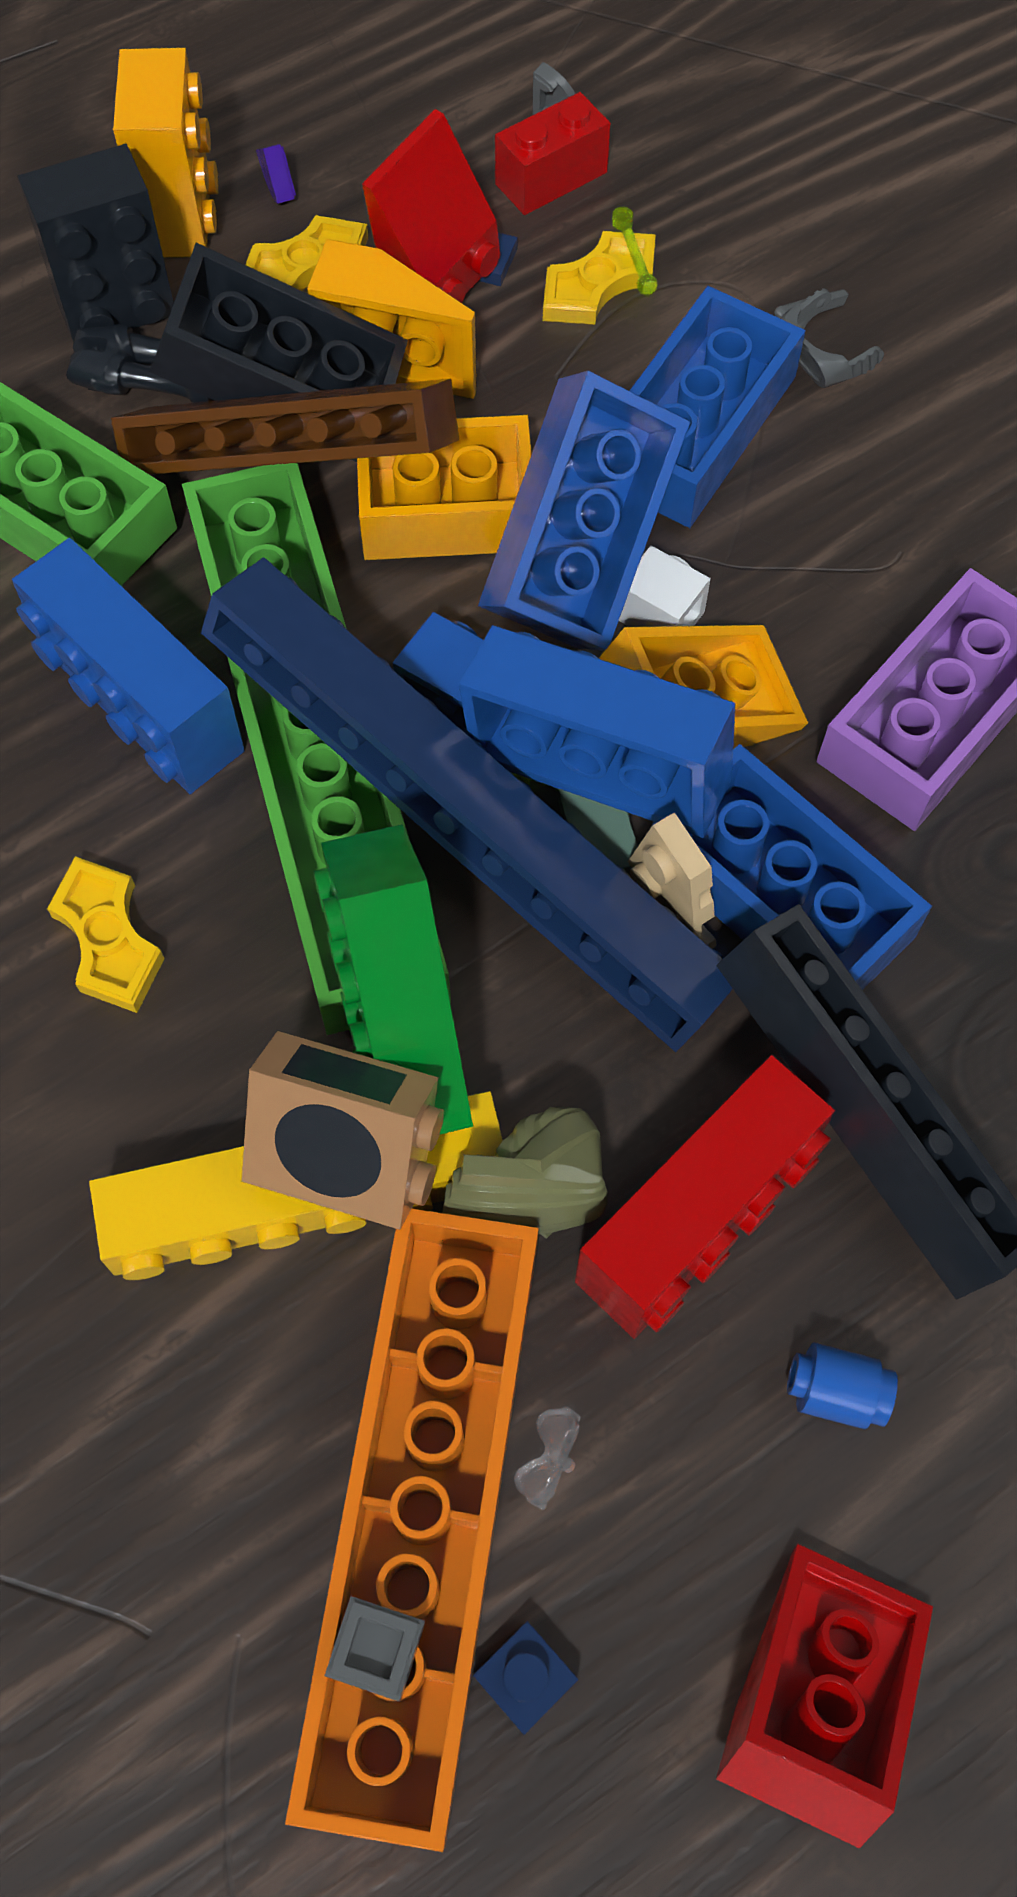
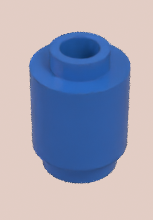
[787,1342,898,1429]

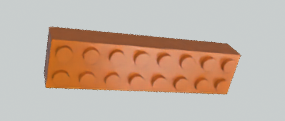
[285,1209,539,1852]

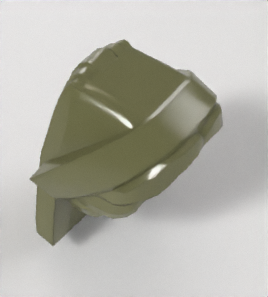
[442,1106,608,1238]

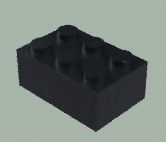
[17,143,174,343]

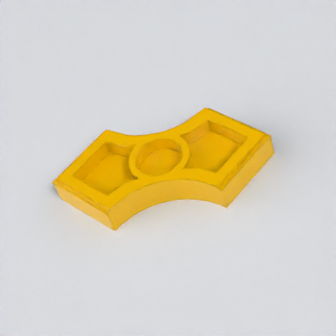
[245,215,368,291]
[543,231,656,325]
[47,856,164,1013]

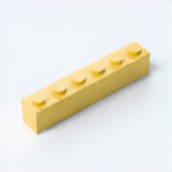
[89,1091,503,1280]

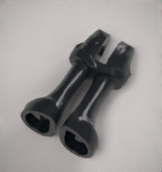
[66,324,215,403]

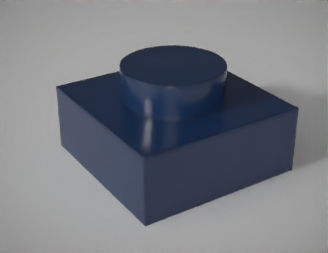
[473,1621,579,1735]

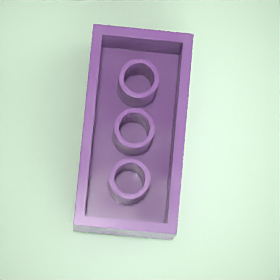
[816,568,1017,831]

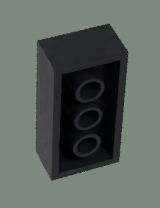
[149,243,408,462]

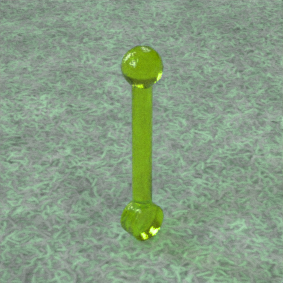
[612,207,658,296]

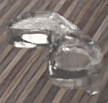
[514,1407,581,1510]

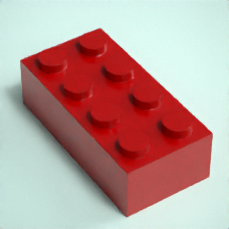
[575,1055,835,1339]

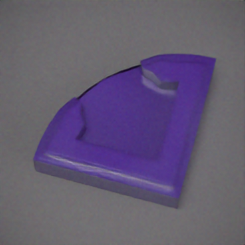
[256,144,296,204]

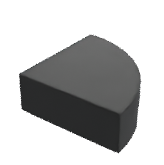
[533,62,575,115]

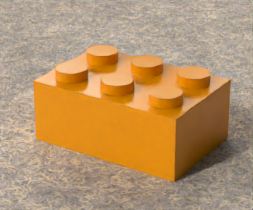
[113,48,218,257]
[357,415,531,560]

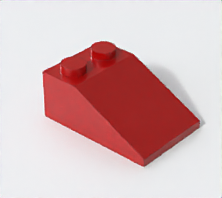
[362,109,500,303]
[716,1544,933,1849]

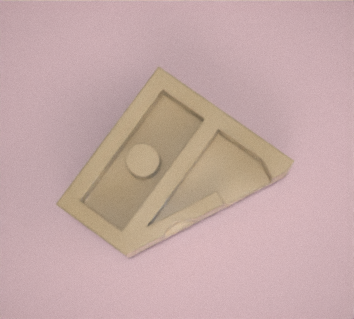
[627,812,716,949]

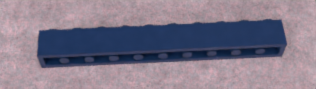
[201,557,733,1052]

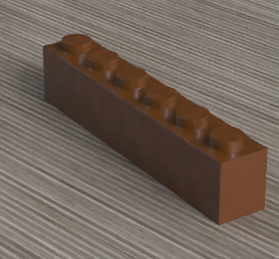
[111,379,459,474]

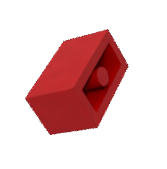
[495,92,611,215]

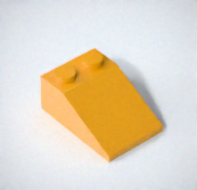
[307,239,476,399]
[599,625,808,749]

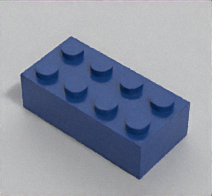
[630,286,806,528]
[478,371,690,651]
[11,537,245,794]
[458,625,735,838]
[652,744,932,990]

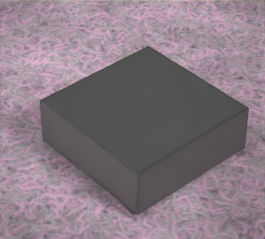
[325,1596,425,1702]

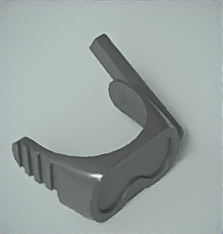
[774,288,884,388]

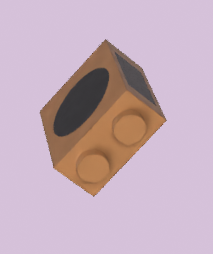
[241,1031,444,1230]

